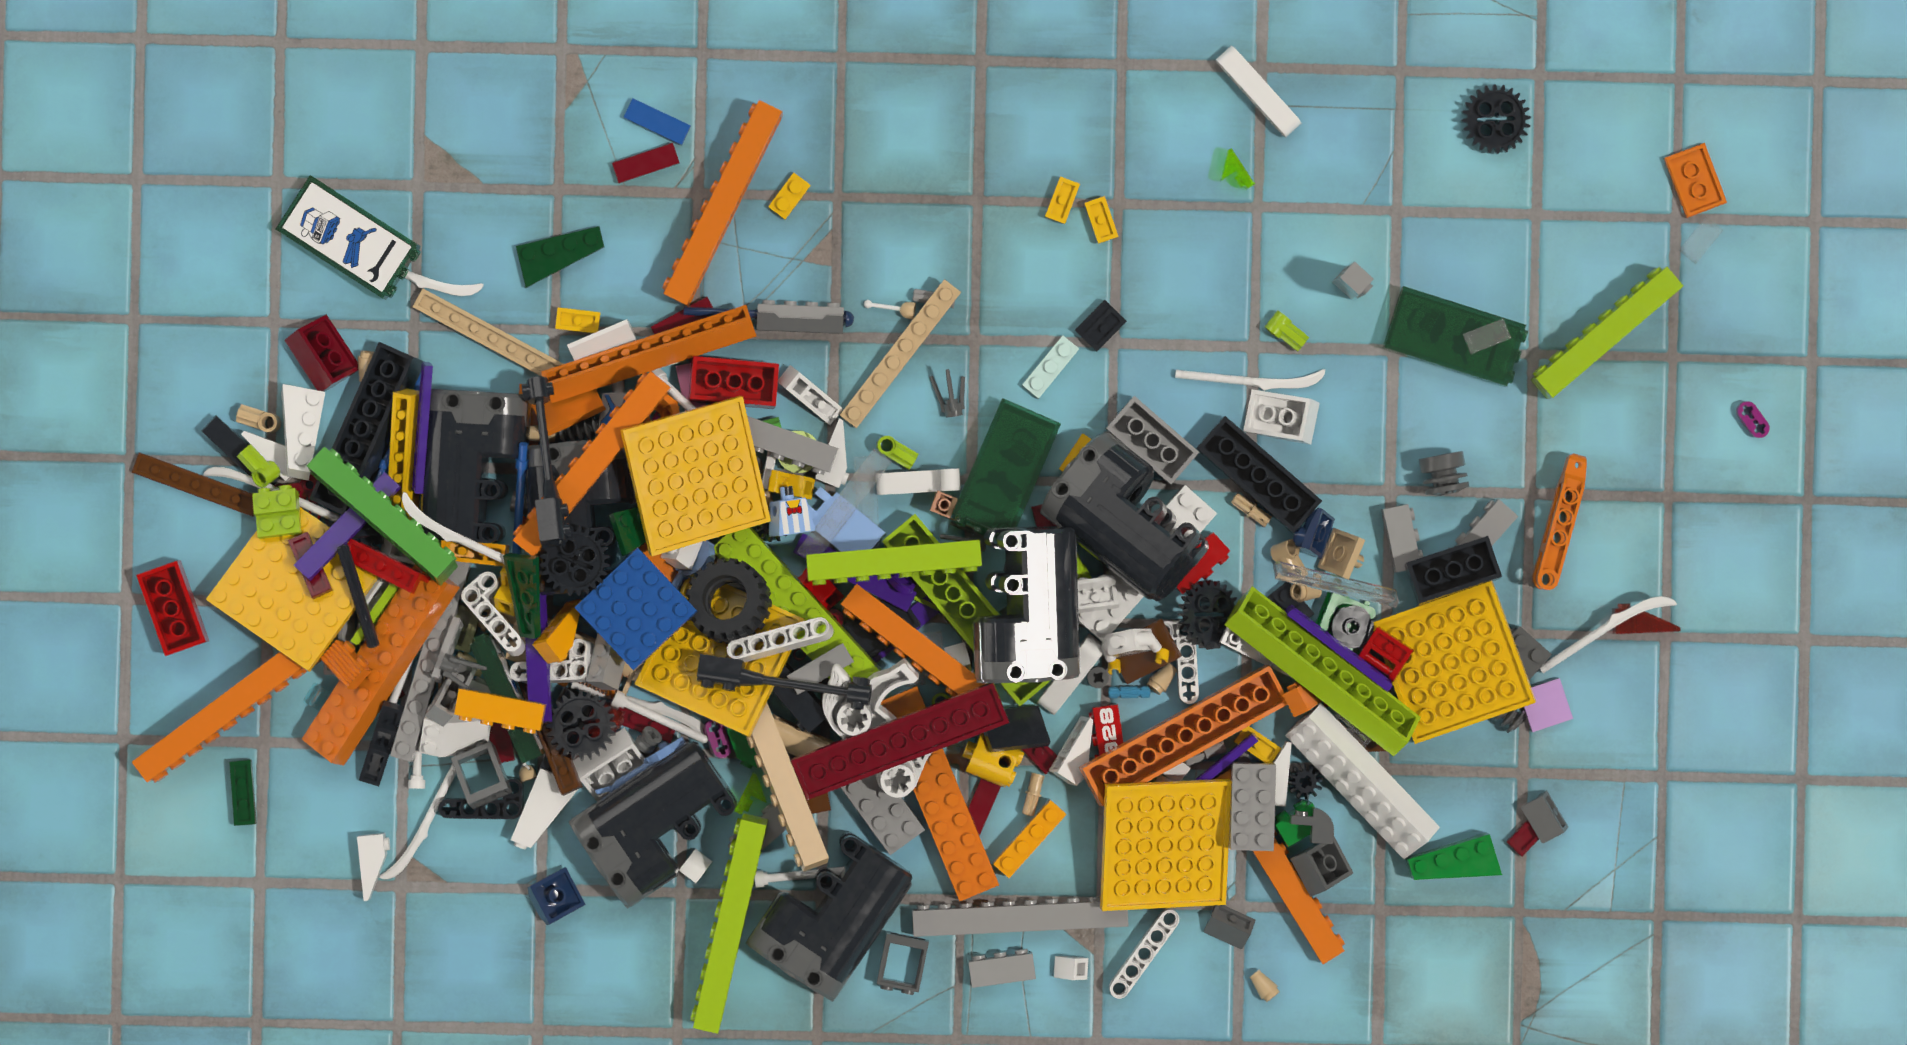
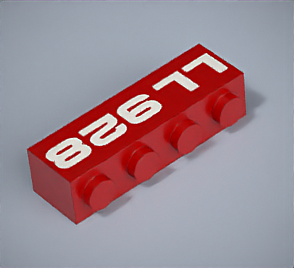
[1088,704,1124,758]

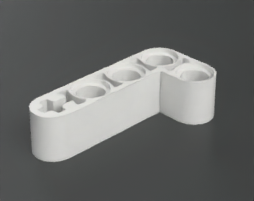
[876,469,961,495]
[461,572,525,656]
[1163,620,1199,704]
[1037,633,1103,715]
[510,639,595,684]

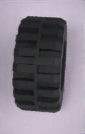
[685,558,772,644]

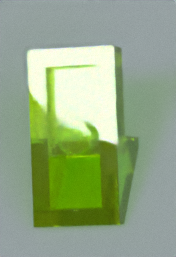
[1220,148,1255,190]
[734,771,767,815]

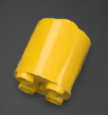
[962,733,1024,788]

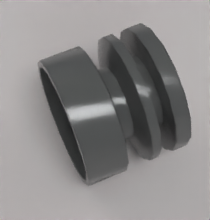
[1418,451,1470,496]

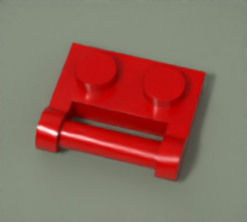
[1359,626,1414,682]

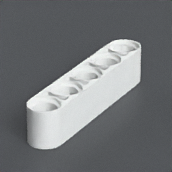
[1215,46,1302,138]
[727,617,833,663]
[1109,908,1179,999]

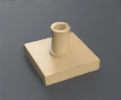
[1317,528,1365,580]

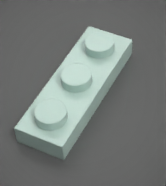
[1022,336,1079,399]

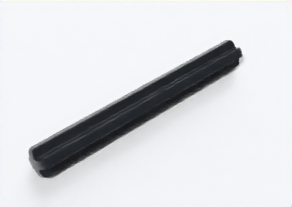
[337,544,380,648]

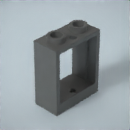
[451,741,512,809]
[877,932,929,995]

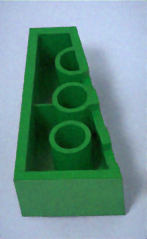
[1405,832,1502,880]

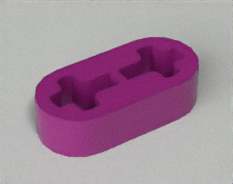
[1736,401,1770,438]
[703,720,731,759]

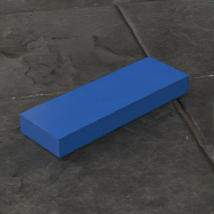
[624,98,691,145]

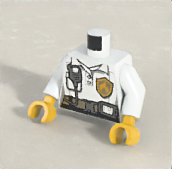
[1101,629,1169,675]

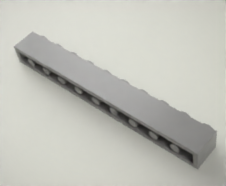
[390,561,472,762]
[912,897,1128,937]

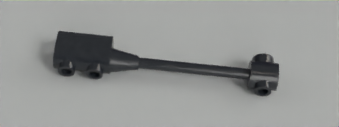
[522,376,572,548]
[697,654,872,710]

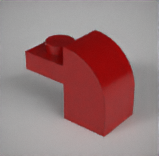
[798,568,844,611]

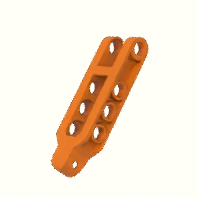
[1532,453,1587,590]

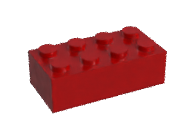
[688,356,779,409]
[136,560,209,656]

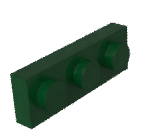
[229,760,257,826]

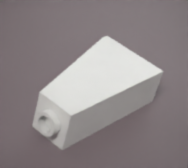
[511,768,582,850]

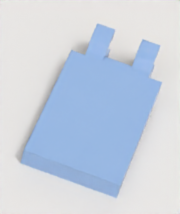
[808,487,887,552]

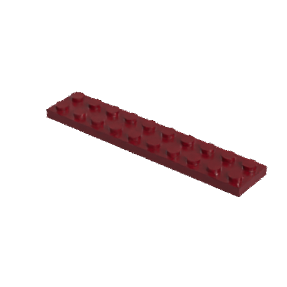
[791,683,1009,800]

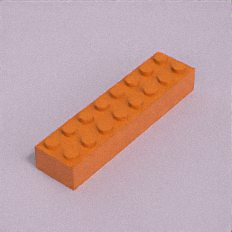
[841,584,987,697]

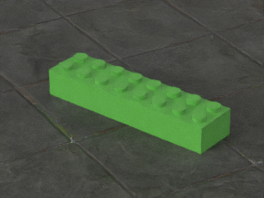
[307,447,458,586]

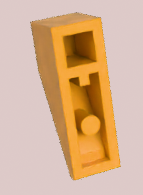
[441,540,510,566]
[532,599,581,664]

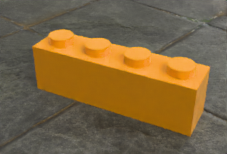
[454,688,547,734]
[993,799,1067,878]

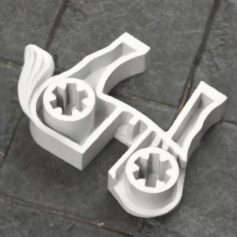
[822,658,931,798]

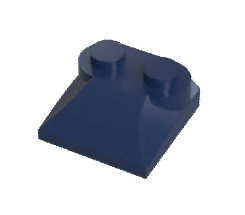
[1293,508,1335,559]
[527,867,586,925]

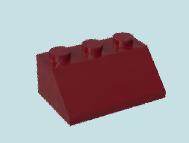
[284,314,359,392]

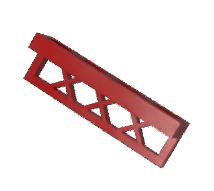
[348,538,431,594]

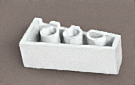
[281,384,325,480]

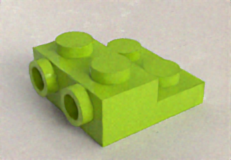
[252,485,302,539]

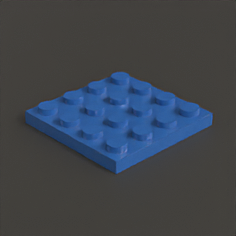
[574,548,698,671]

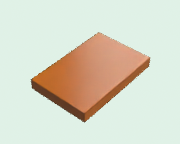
[1664,143,1727,218]
[532,389,606,436]

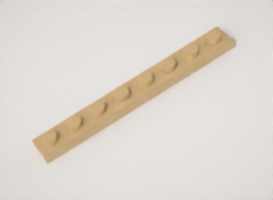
[840,279,961,428]
[413,288,563,376]

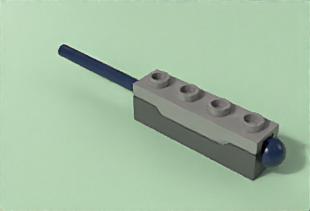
[684,300,854,334]

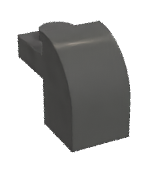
[1289,807,1334,844]

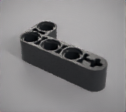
[438,777,524,819]

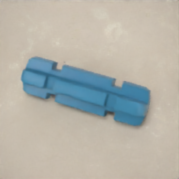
[1108,686,1150,698]

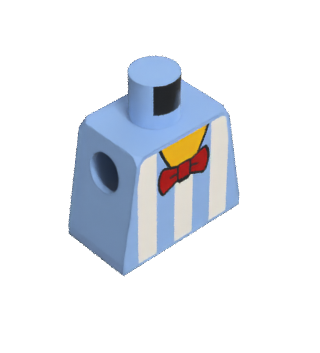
[769,486,815,537]

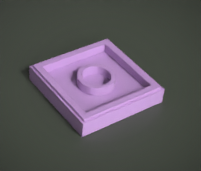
[1523,678,1573,732]

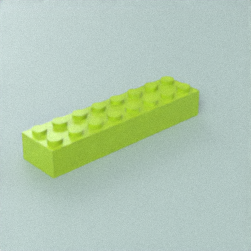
[1530,267,1684,399]
[806,540,982,585]

